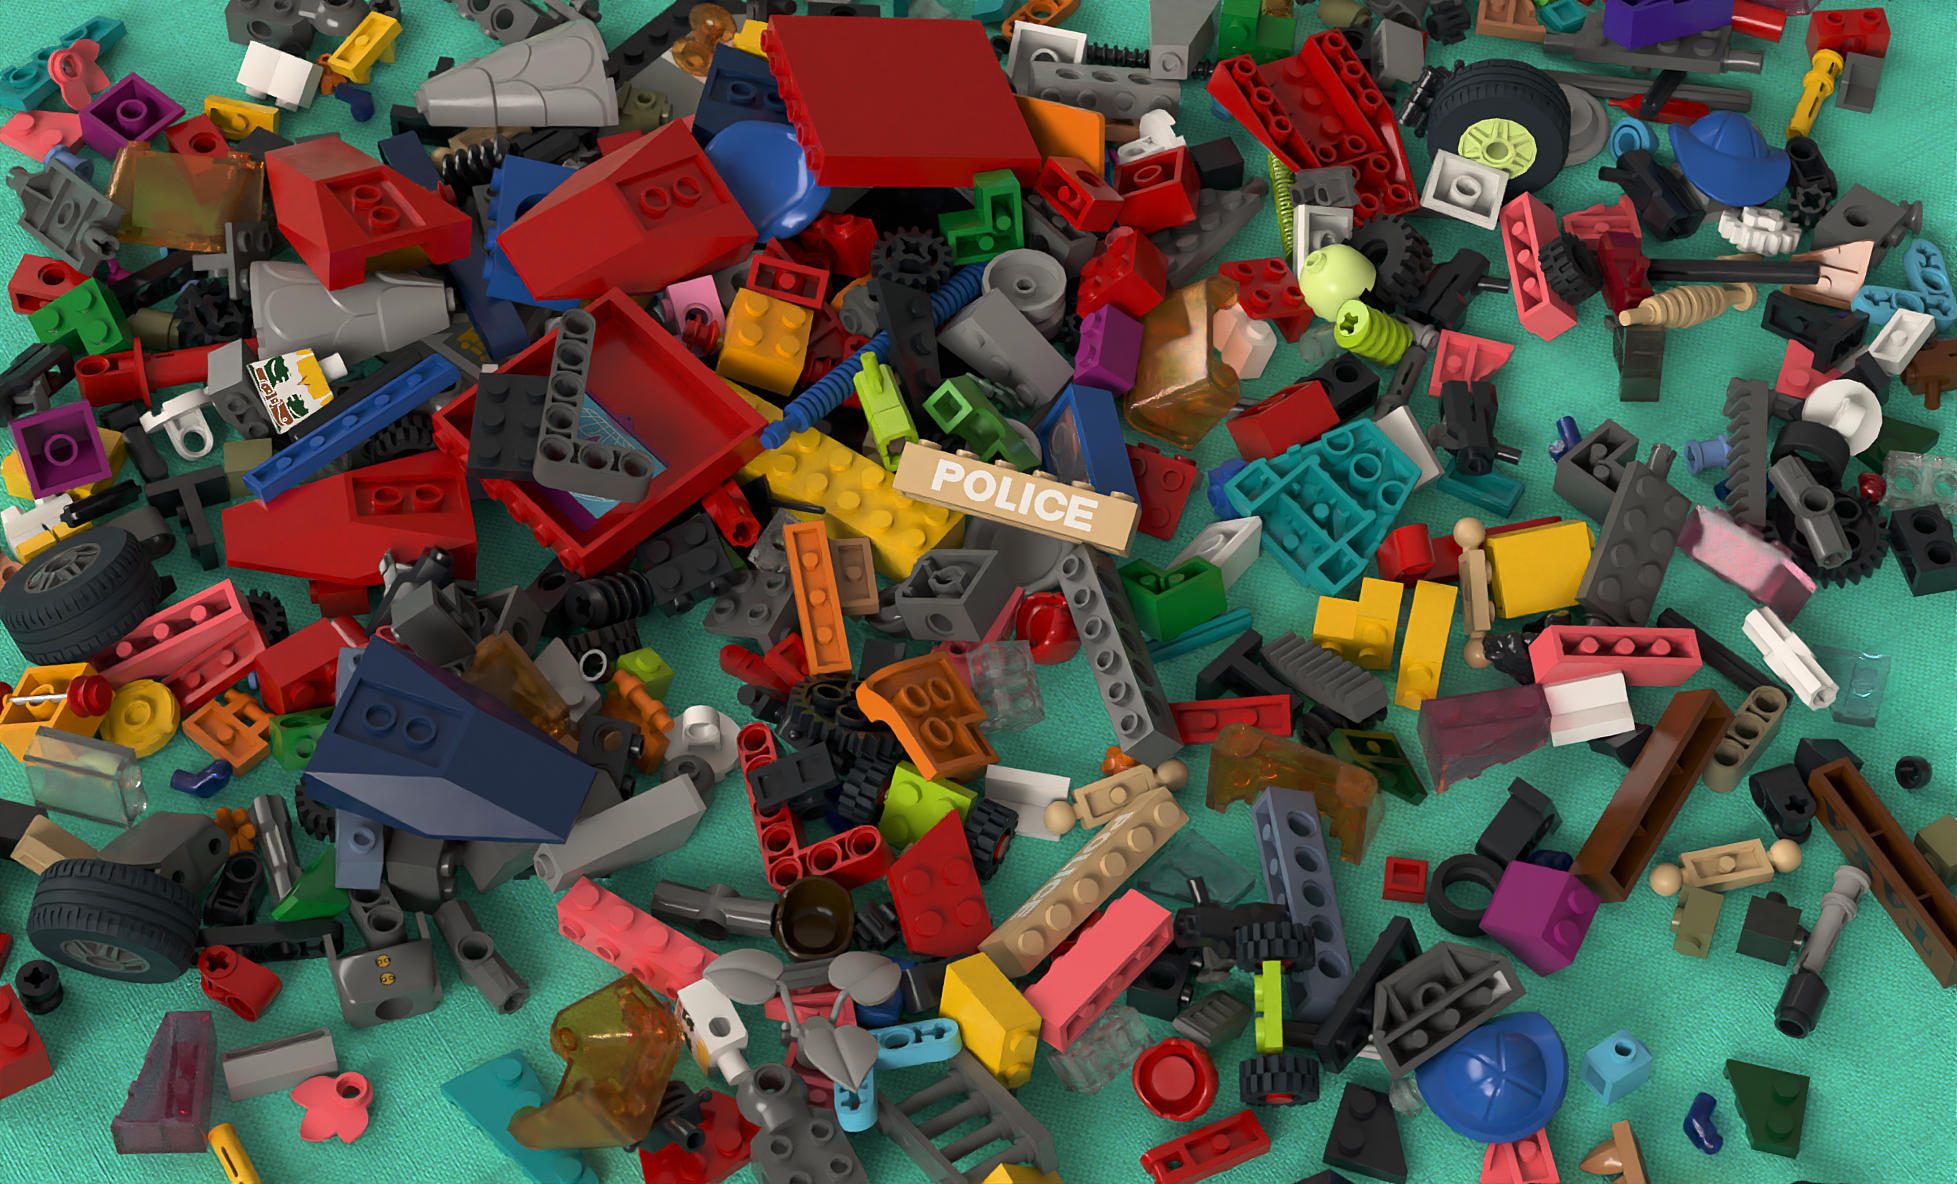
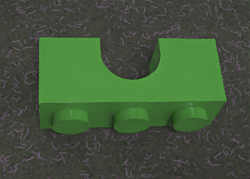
[922,375,1042,475]

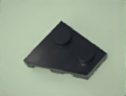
[1322,1082,1408,1184]

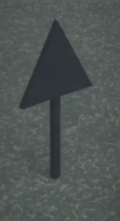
[740,474,826,528]

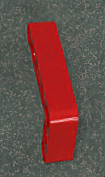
[1375,516,1562,591]
[736,722,896,897]

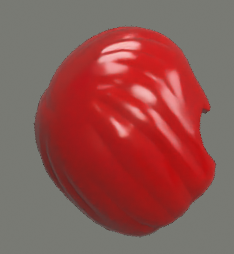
[1012,591,1082,666]
[1132,1037,1220,1122]

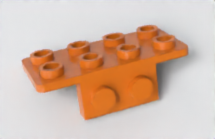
[1013,93,1105,182]

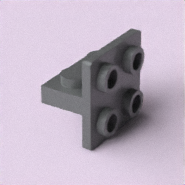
[192,222,272,300]

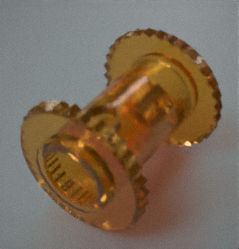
[671,3,737,77]

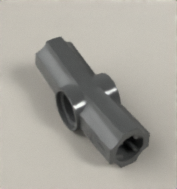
[1768,455,1852,570]
[650,879,779,941]
[433,898,530,1015]

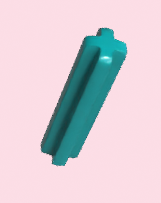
[1145,606,1253,665]

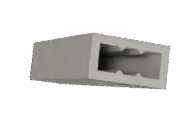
[1148,0,1222,80]
[533,773,707,894]

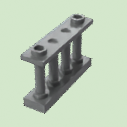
[874,1046,1059,1184]

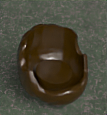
[775,875,855,964]

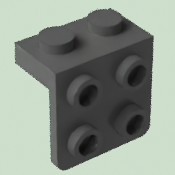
[703,569,803,655]

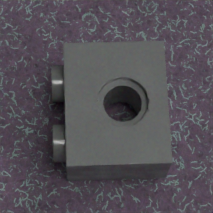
[1810,183,1907,273]
[207,338,277,440]

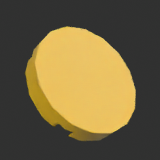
[99,678,180,759]

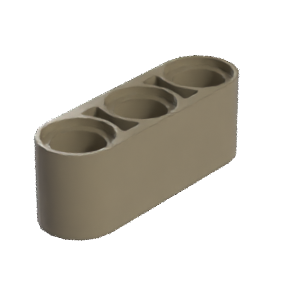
[1702,686,1787,793]

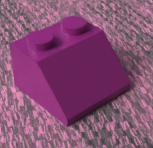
[78,72,186,161]
[1073,304,1144,399]
[7,399,112,500]
[1478,860,1602,978]

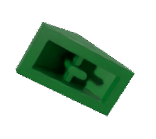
[270,845,350,921]

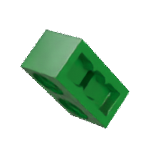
[269,705,336,771]

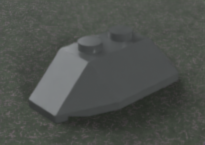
[462,767,624,895]
[1372,941,1527,1080]

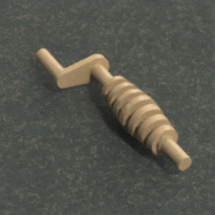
[1619,252,1762,329]

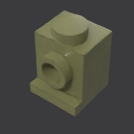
[616,81,673,136]
[1669,884,1724,959]

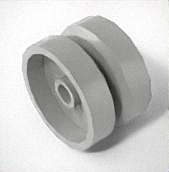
[982,248,1067,341]

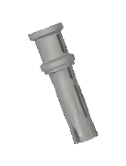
[1793,865,1872,977]

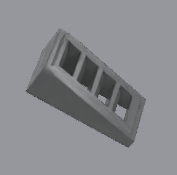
[1172,990,1253,1048]

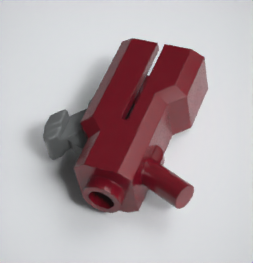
[1595,231,1655,334]

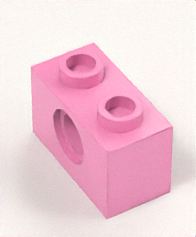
[660,275,726,363]

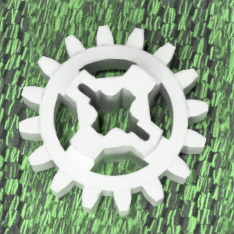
[1718,205,1802,257]

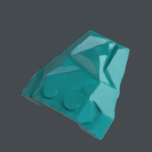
[1223,417,1422,598]

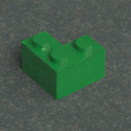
[1217,0,1297,66]
[938,168,1024,266]
[28,277,136,356]
[1117,555,1227,643]

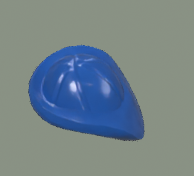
[1667,110,1791,207]
[704,120,834,243]
[1414,1011,1569,1144]

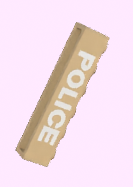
[892,439,1142,558]
[977,786,1190,979]

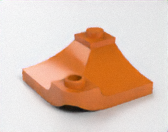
[856,650,1001,785]

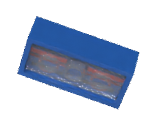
[1035,383,1143,557]

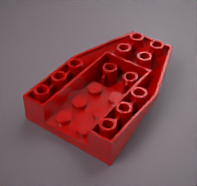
[1205,28,1420,229]
[496,117,759,301]
[264,136,472,292]
[221,449,477,586]

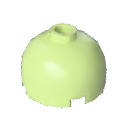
[1298,244,1376,322]

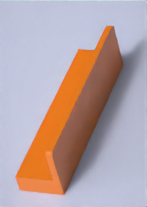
[783,520,852,679]

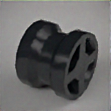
[15,960,64,1015]

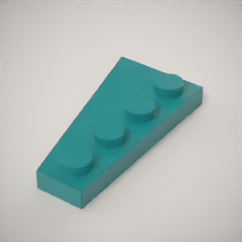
[0,15,127,113]
[440,1048,599,1184]

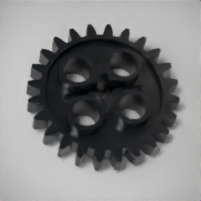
[1758,478,1891,589]
[786,673,905,758]

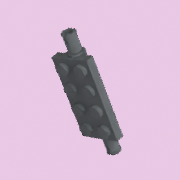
[1543,11,1764,74]
[5,157,126,277]
[1136,177,1269,321]
[1575,443,1692,627]

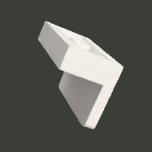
[1866,308,1935,376]
[1373,405,1445,493]
[1541,669,1635,747]
[984,764,1071,842]

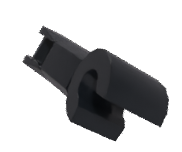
[98,402,169,484]

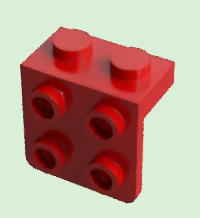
[1218,257,1314,343]
[1125,442,1204,541]

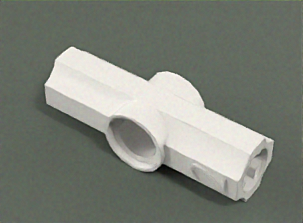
[1742,606,1839,711]

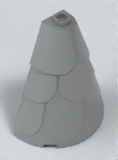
[415,18,619,127]
[250,261,456,368]

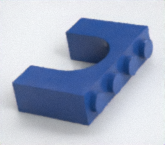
[481,154,582,312]

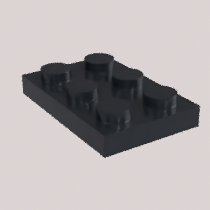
[466,372,549,481]

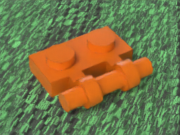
[599,669,675,775]
[182,687,277,778]

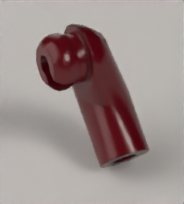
[1858,471,1887,507]

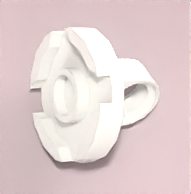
[1118,109,1187,165]
[1801,379,1882,456]
[139,386,214,461]
[663,705,741,783]

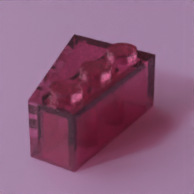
[1675,503,1818,625]
[1417,683,1552,795]
[110,1011,218,1154]

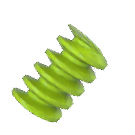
[1334,300,1413,367]

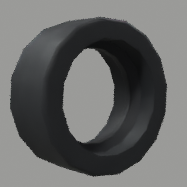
[1770,420,1850,487]
[1428,853,1505,938]

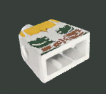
[246,348,348,434]
[673,979,751,1086]

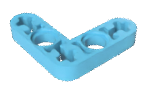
[1851,239,1957,333]
[834,1018,963,1132]

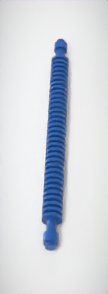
[760,261,991,449]

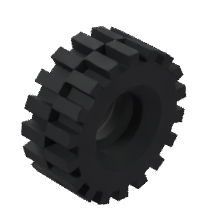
[1341,214,1433,314]

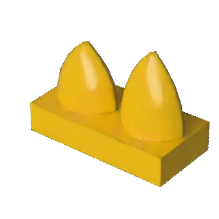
[327,11,403,85]
[204,94,281,141]

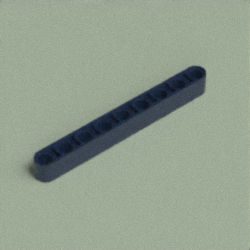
[377,130,530,362]

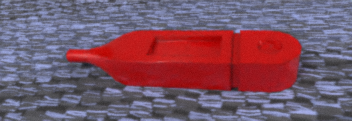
[1608,94,1709,127]
[720,644,791,698]

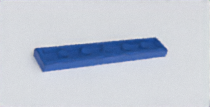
[242,353,461,504]

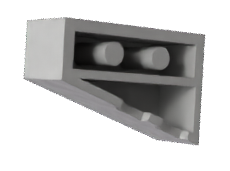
[936,287,1075,411]

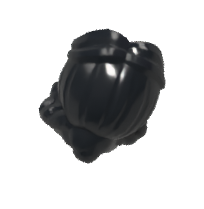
[1482,610,1573,687]

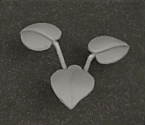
[702,949,901,1093]

